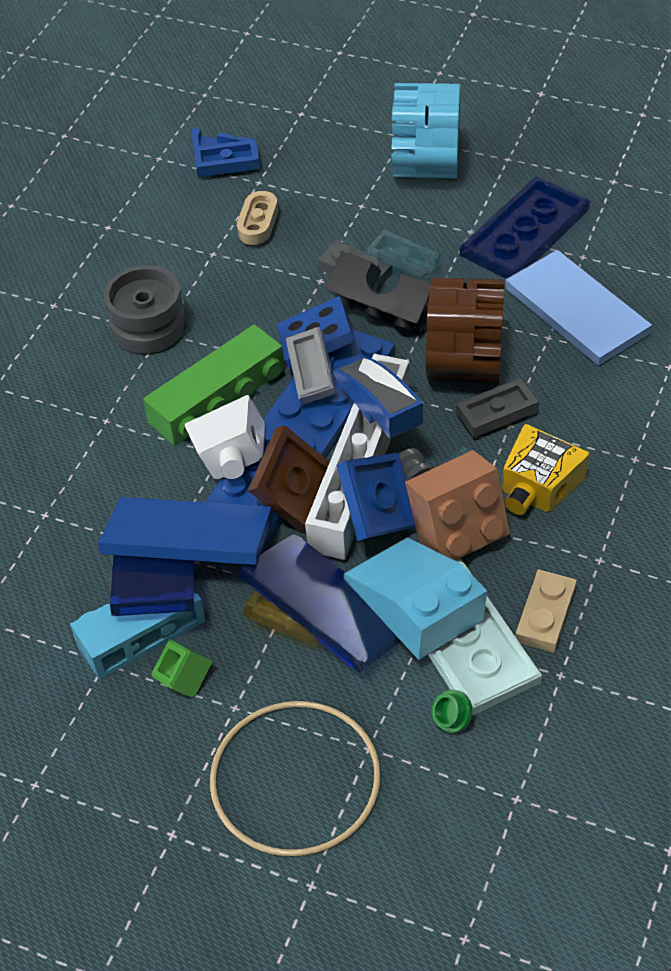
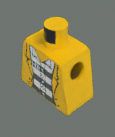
[502,424,590,515]

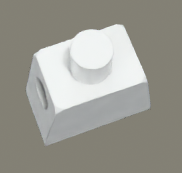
[185,395,265,479]

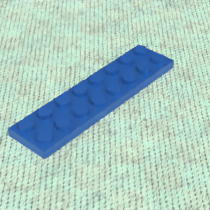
[205,329,395,558]

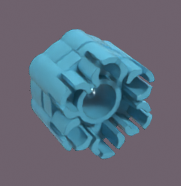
[391,83,460,179]

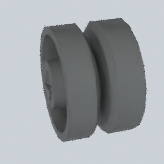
[103,265,186,354]

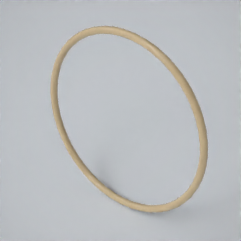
[210,701,381,856]

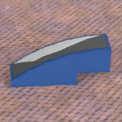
[333,356,423,439]

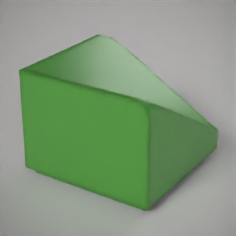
[151,639,213,697]

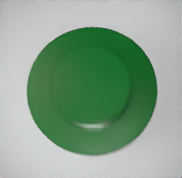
[431,690,472,733]

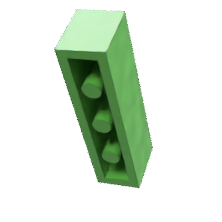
[143,324,285,446]

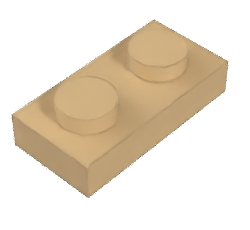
[515,569,577,653]

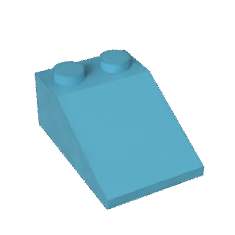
[344,537,487,660]

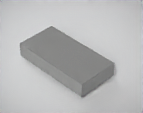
[286,327,337,405]

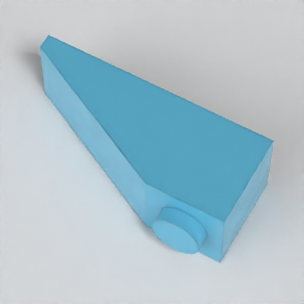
[70,593,206,680]

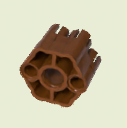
[426,277,505,383]

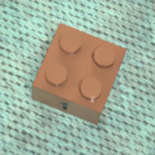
[405,450,510,561]

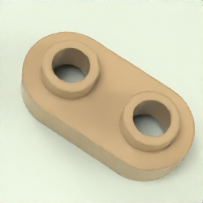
[237,191,278,245]

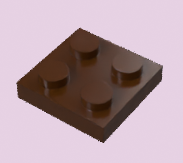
[248,425,330,534]

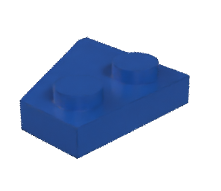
[191,128,260,177]

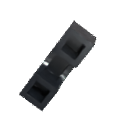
[325,251,430,332]

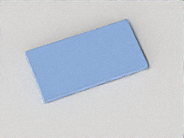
[505,250,652,366]

